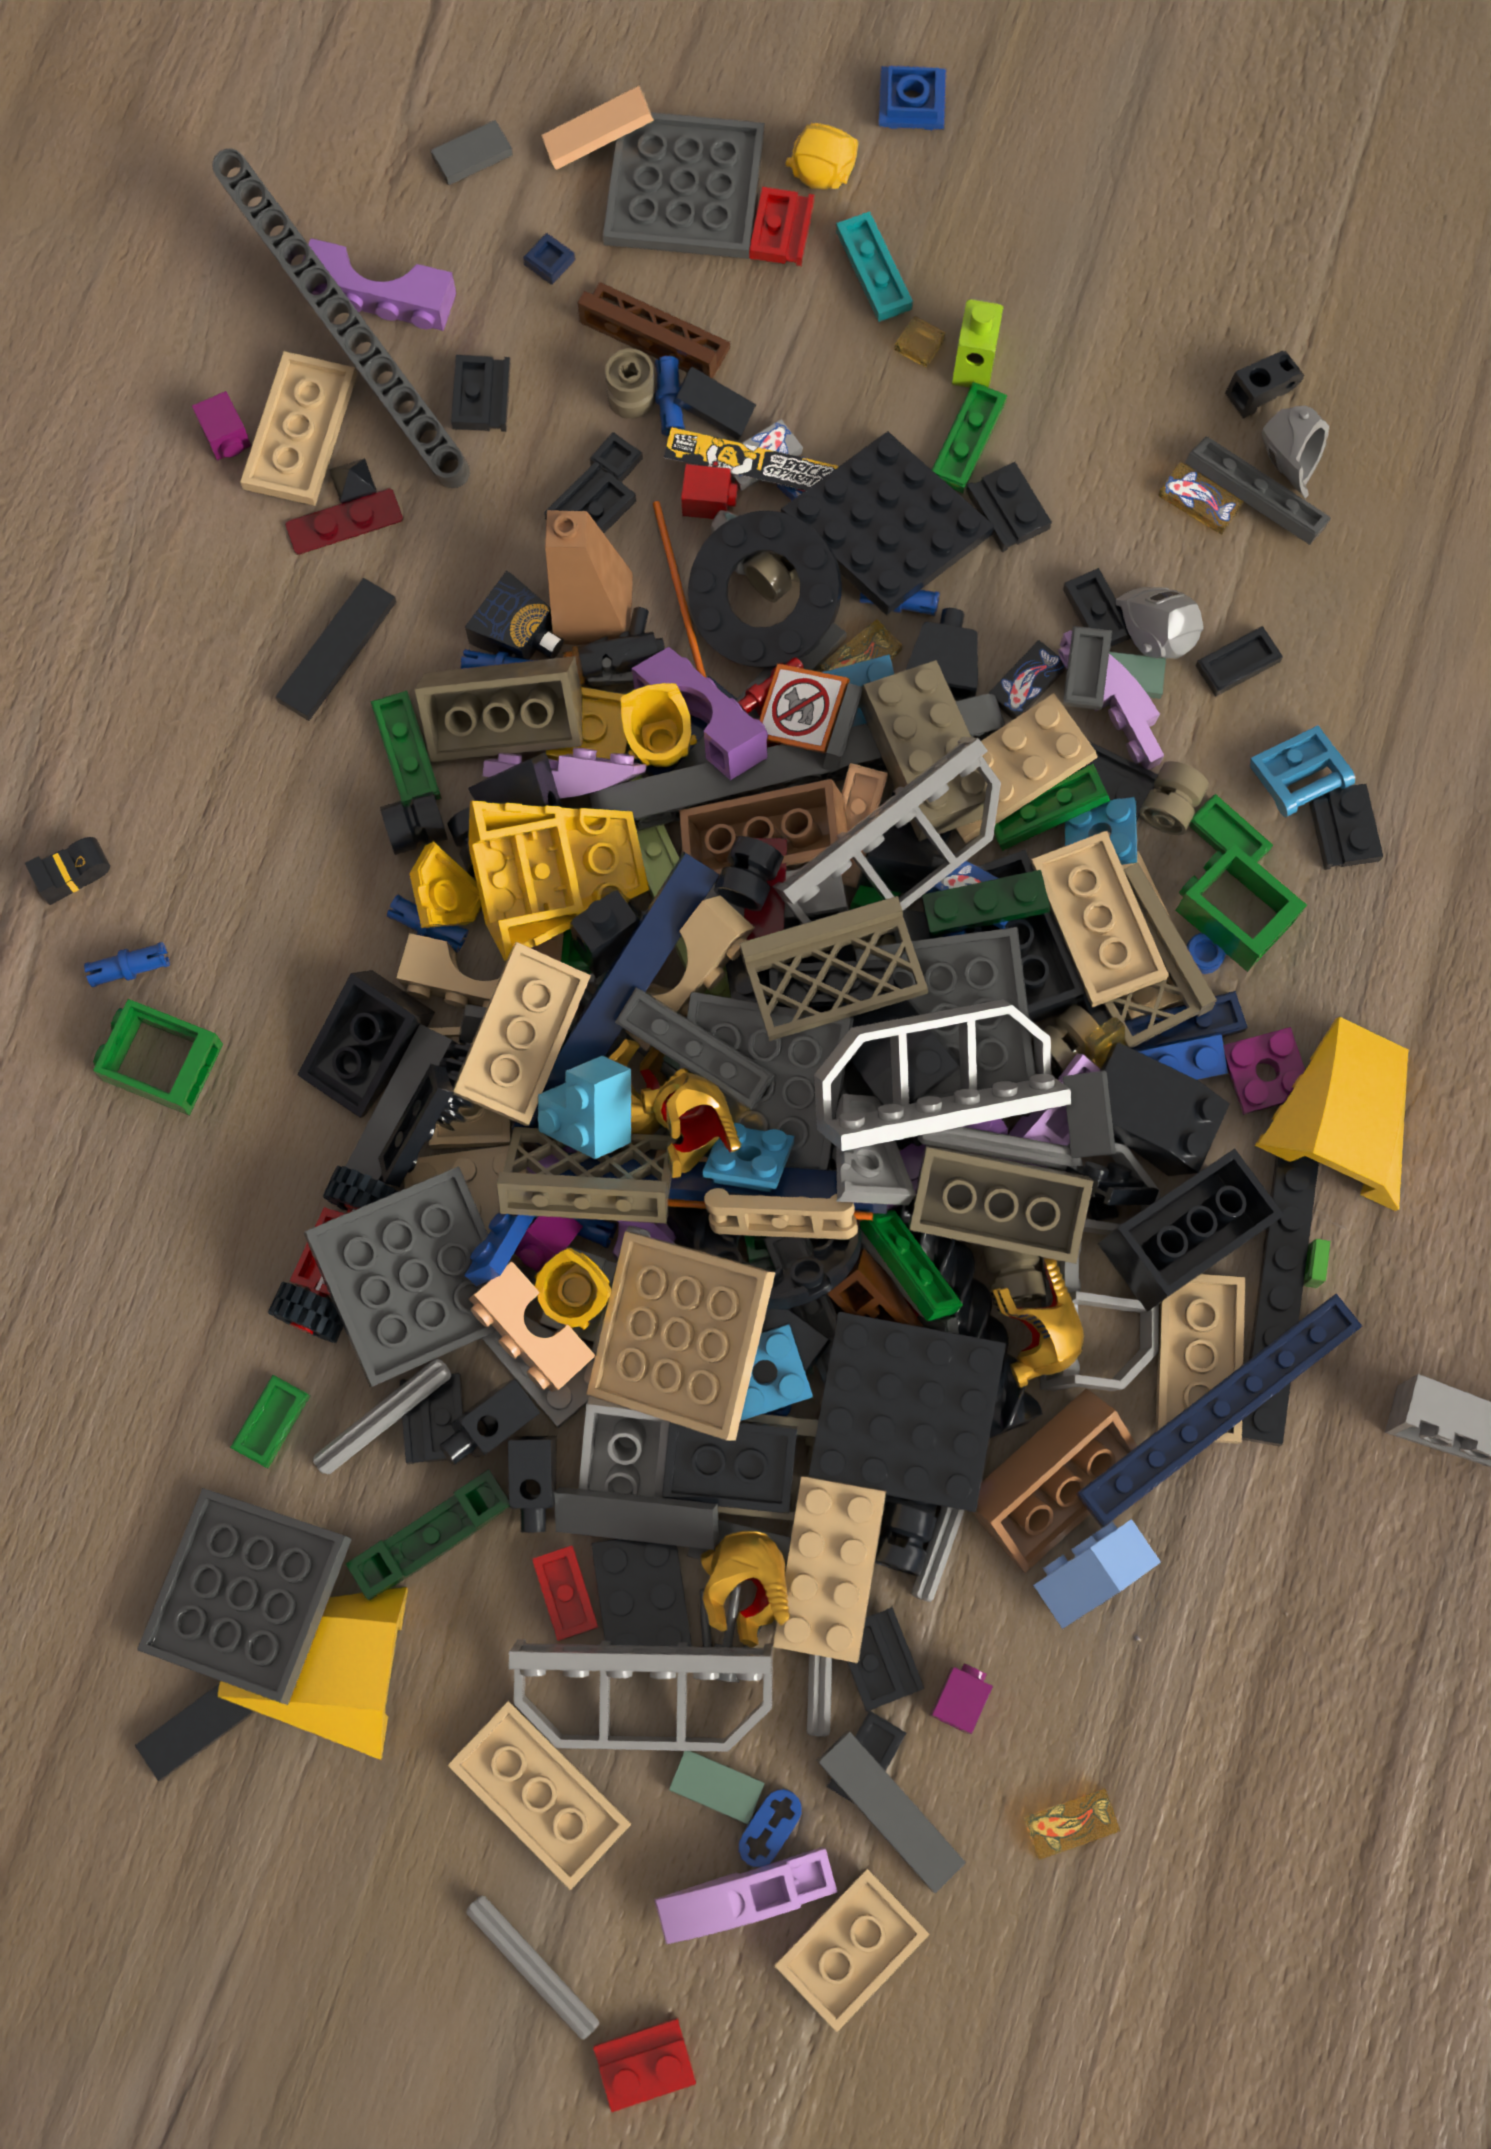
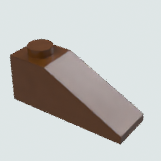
[827,1248,924,1328]

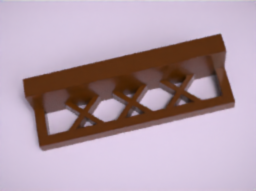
[577,282,730,379]

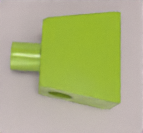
[952,299,1004,388]

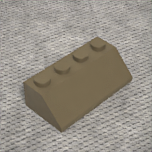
[415,656,582,762]

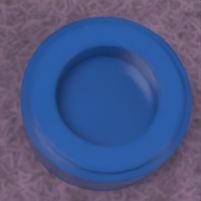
[1186,933,1226,974]

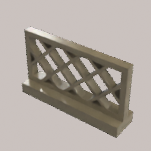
[1103,862,1217,1048]
[740,896,928,1041]
[497,1127,677,1223]

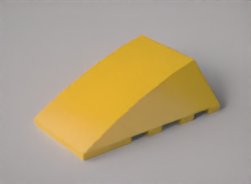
[468,801,649,961]
[1255,1017,1408,1211]
[217,1587,408,1761]

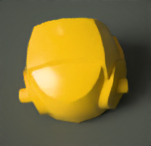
[786,123,858,190]
[621,683,697,768]
[534,1248,612,1330]

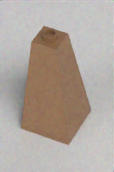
[545,510,633,645]

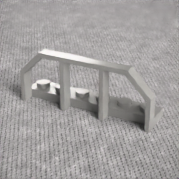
[772,737,1001,925]
[814,999,1071,1151]
[1040,1143,1160,1391]
[509,1639,773,1752]

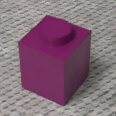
[192,391,251,461]
[514,1216,583,1273]
[930,1664,993,1735]

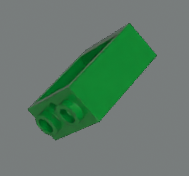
[1175,843,1307,972]
[93,999,223,1116]

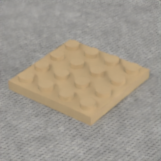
[586,1231,775,1441]

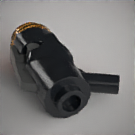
[563,607,665,687]

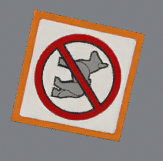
[759,664,850,754]

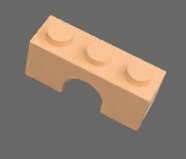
[469,1262,595,1392]

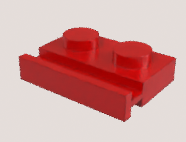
[749,186,814,267]
[593,2017,697,2113]

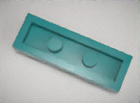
[836,211,913,322]

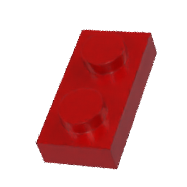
[532,1545,599,1642]

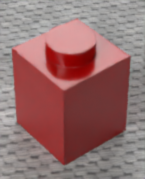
[681,464,738,519]

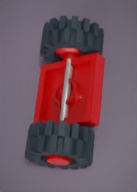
[268,1166,399,1343]

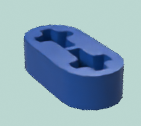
[739,1789,802,1867]

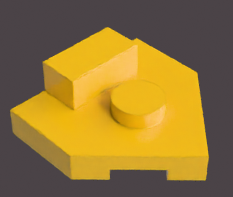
[409,841,482,928]

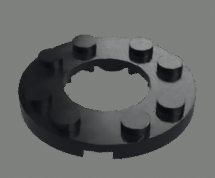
[688,511,842,668]
[694,1209,862,1310]

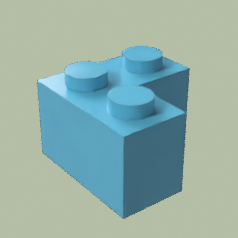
[538,1056,631,1159]

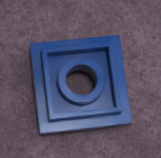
[879,66,946,130]

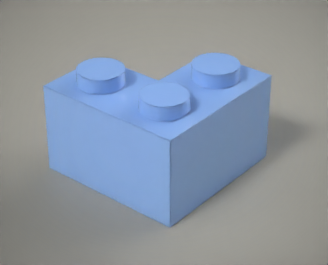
[1033,1519,1161,1629]

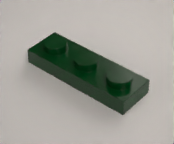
[922,870,1050,937]

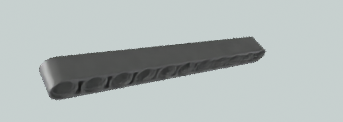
[212,148,470,488]
[589,694,1005,831]

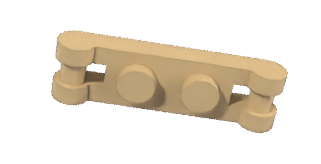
[704,1188,858,1240]

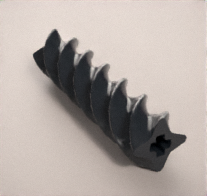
[894,1199,1043,1438]

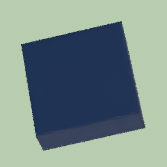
[523,232,575,285]

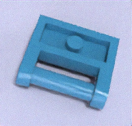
[1250,725,1355,817]

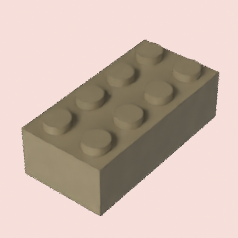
[859,660,987,841]
[909,1145,1094,1264]

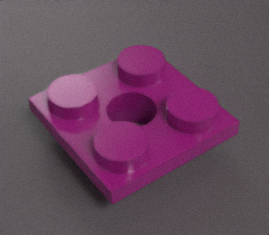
[1223,1027,1305,1115]

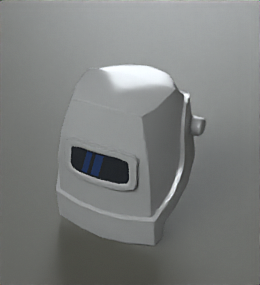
[1261,406,1330,498]
[1116,587,1203,659]

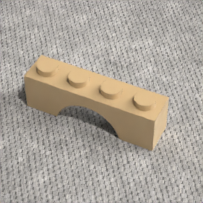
[626,895,754,1051]
[396,933,499,1008]

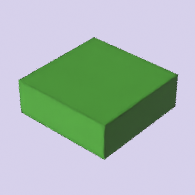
[1303,1239,1331,1288]

